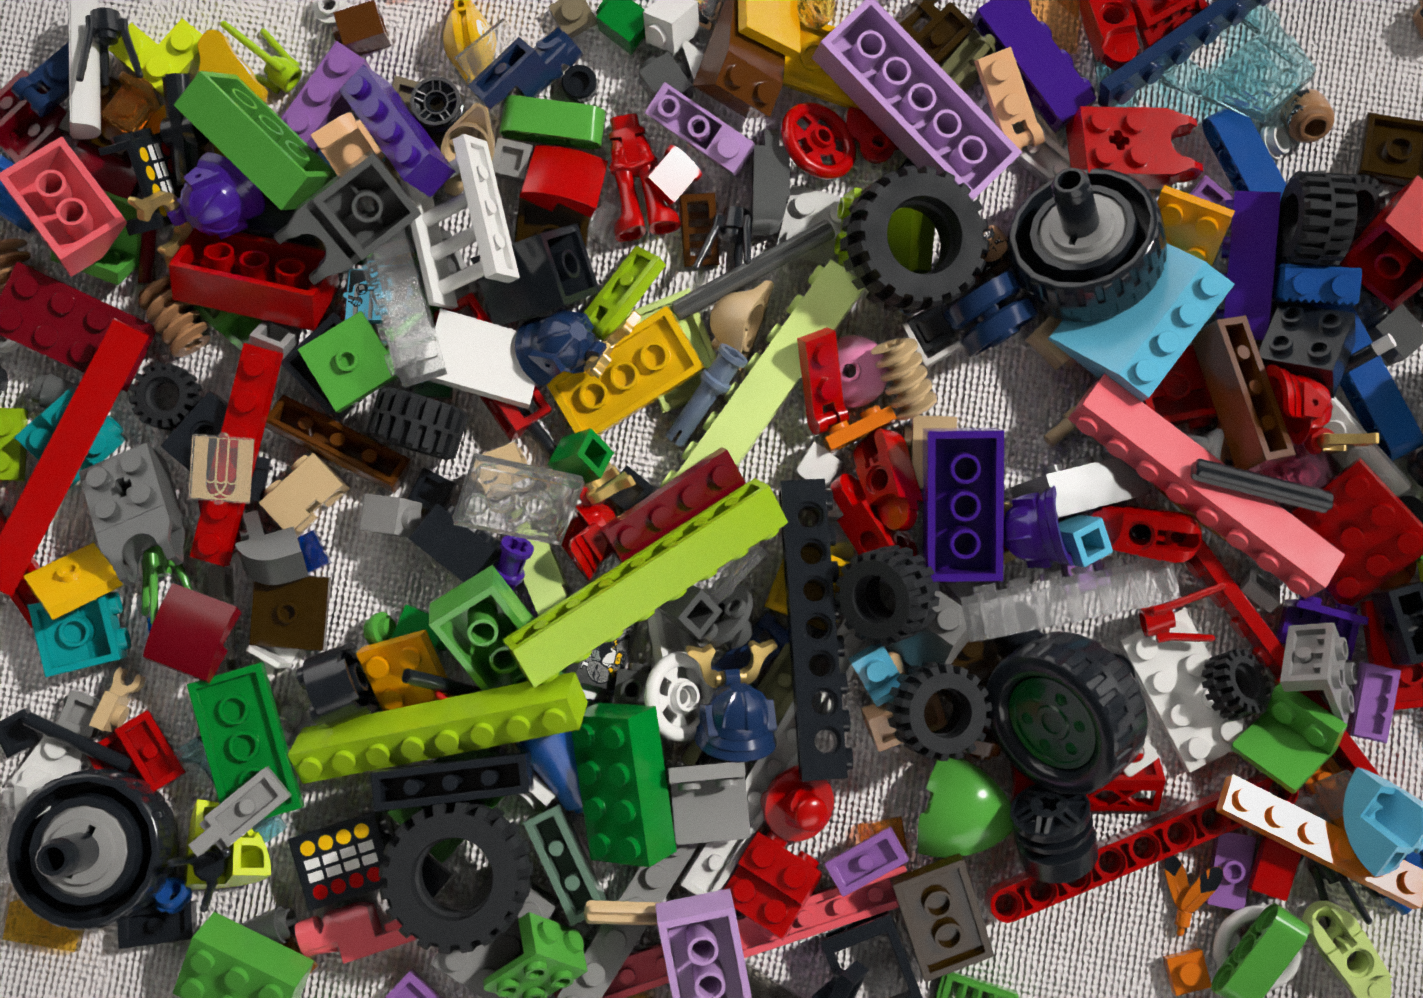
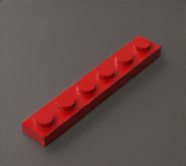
[190,343,284,567]

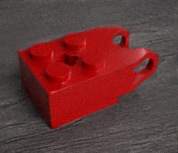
[1066,106,1203,189]

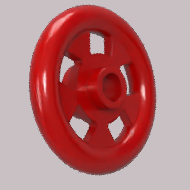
[781,102,856,180]

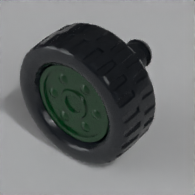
[985,631,1148,795]

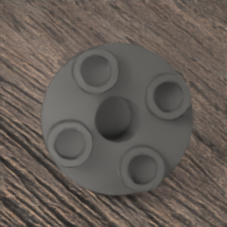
[689,578,754,649]

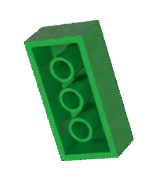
[571,703,677,867]

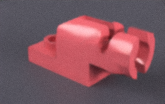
[294,902,417,964]

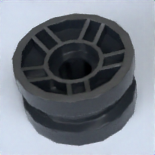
[410,76,465,135]

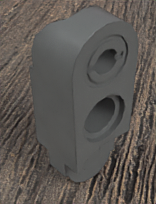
[751,129,790,236]

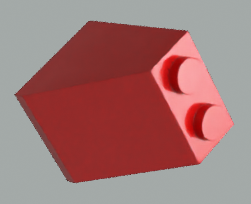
[1339,175,1423,310]

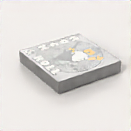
[565,622,639,691]

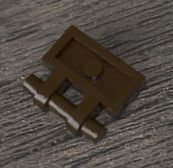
[895,0,975,65]

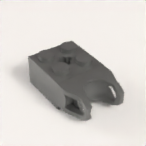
[274,149,422,285]
[78,442,185,586]

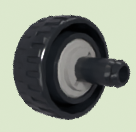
[1007,168,1167,322]
[6,769,179,930]

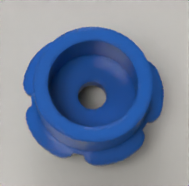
[155,877,192,914]

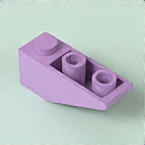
[644,82,755,178]

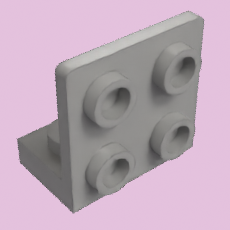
[1280,623,1358,724]
[668,762,751,845]

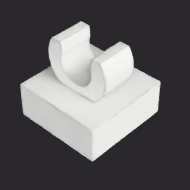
[4,771,53,819]

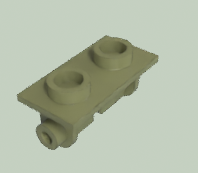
[941,29,997,93]

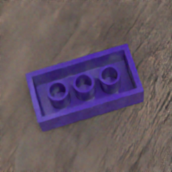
[923,428,1004,582]

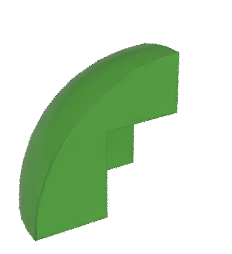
[918,758,1013,858]

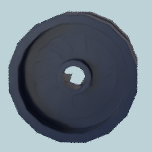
[943,271,1039,358]

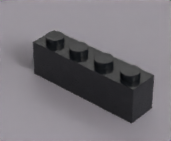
[371,751,534,812]

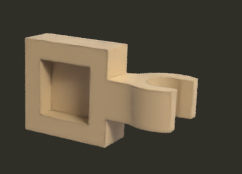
[89,667,146,732]

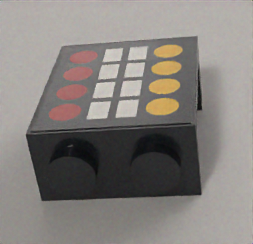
[98,127,182,236]
[287,810,394,912]

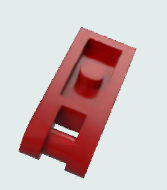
[797,327,849,435]

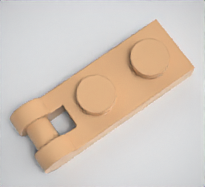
[974,47,1045,150]

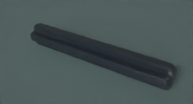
[1190,458,1334,513]

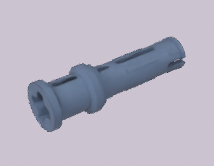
[665,343,748,447]

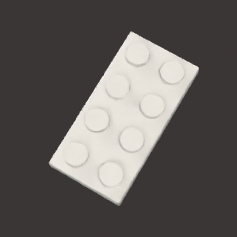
[1117,608,1248,773]

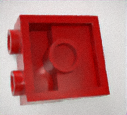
[1143,345,1217,430]
[724,831,822,941]

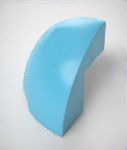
[1343,767,1423,877]

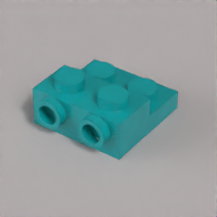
[14,386,125,489]
[28,592,132,677]

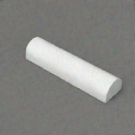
[69,0,101,139]

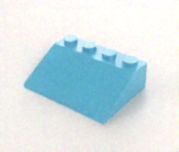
[1048,243,1235,402]

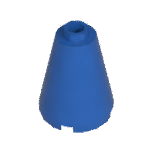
[514,731,583,814]

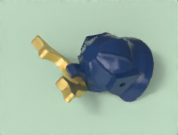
[515,310,642,385]
[685,639,778,762]

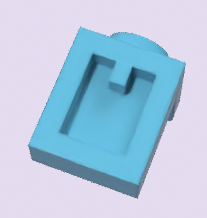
[848,643,901,707]

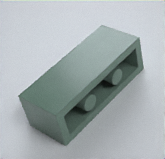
[523,802,608,926]

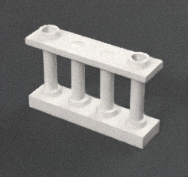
[399,134,520,310]

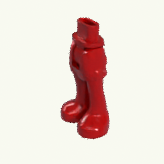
[609,113,681,242]

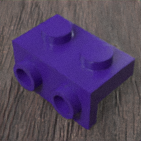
[1276,595,1369,661]

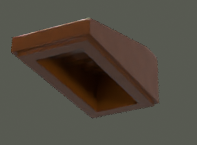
[679,192,720,267]

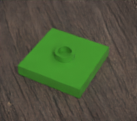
[298,311,402,413]

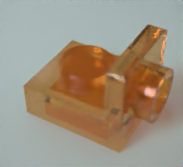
[101,71,160,133]

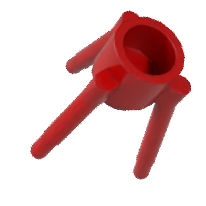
[1138,582,1228,643]

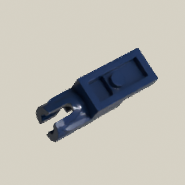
[468,27,583,110]

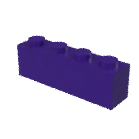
[972,0,1097,134]
[339,64,456,197]
[1216,191,1281,340]

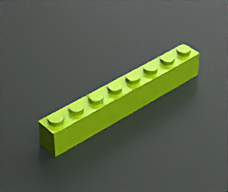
[502,478,788,688]
[287,672,588,784]

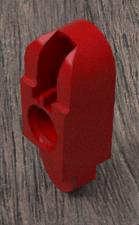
[1079,0,1140,71]
[853,428,923,531]
[830,473,918,556]
[1089,506,1202,563]

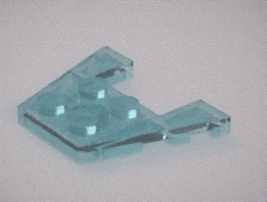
[1158,5,1316,123]

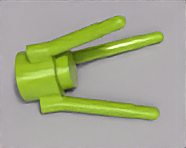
[220,21,302,94]

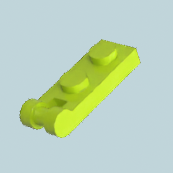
[584,246,666,341]

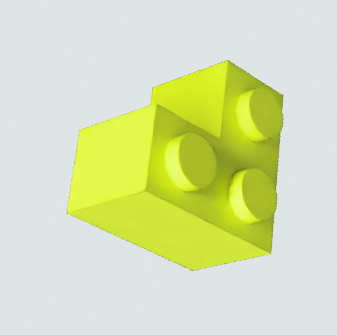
[108,18,202,98]

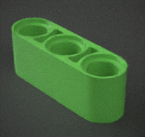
[499,95,606,150]
[1211,903,1309,998]

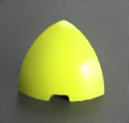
[183,799,271,890]

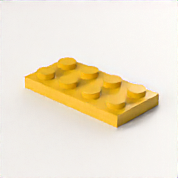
[546,306,706,436]

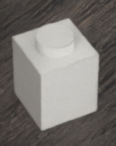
[643,0,700,54]

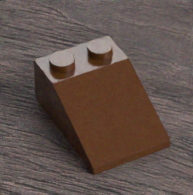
[692,0,785,118]

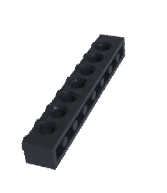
[778,478,853,781]

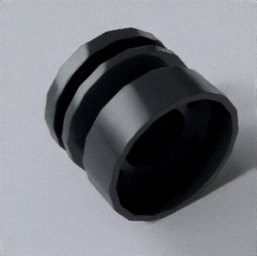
[1010,784,1098,883]

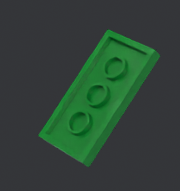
[187,662,304,819]

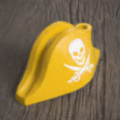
[443,0,496,85]

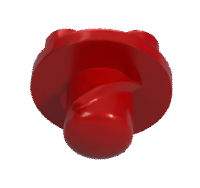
[760,765,834,842]

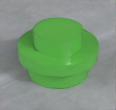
[364,612,397,645]

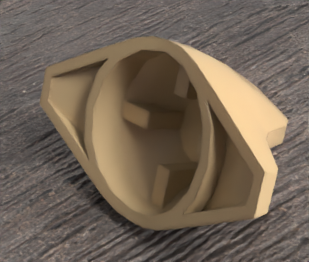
[441,103,495,197]
[710,280,774,372]

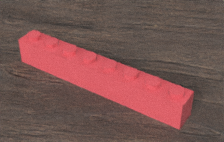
[1068,373,1345,599]

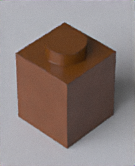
[332,0,391,56]

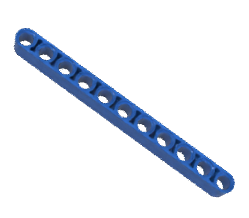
[1202,103,1423,462]

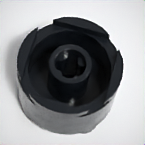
[296,642,378,727]

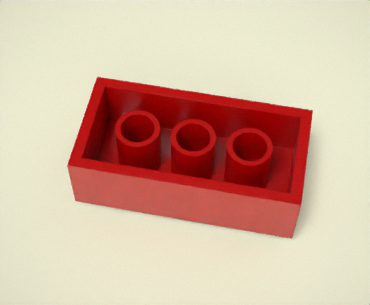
[168,228,339,331]

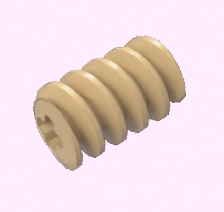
[871,338,937,421]

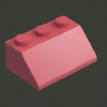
[0,136,127,277]

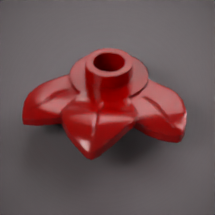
[845,107,900,164]

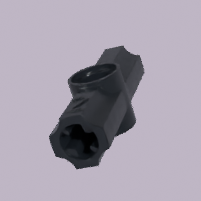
[160,73,209,189]

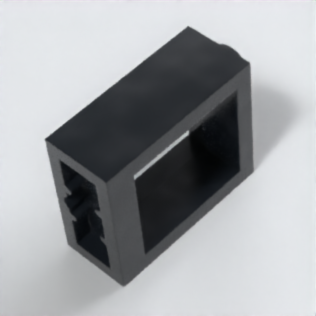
[818,911,923,998]

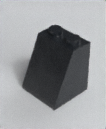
[470,223,600,326]

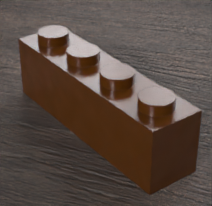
[1191,315,1296,472]

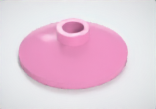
[837,335,888,407]

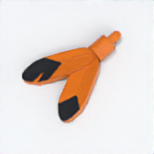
[1164,855,1223,937]

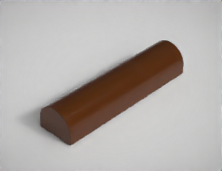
[265,394,411,493]

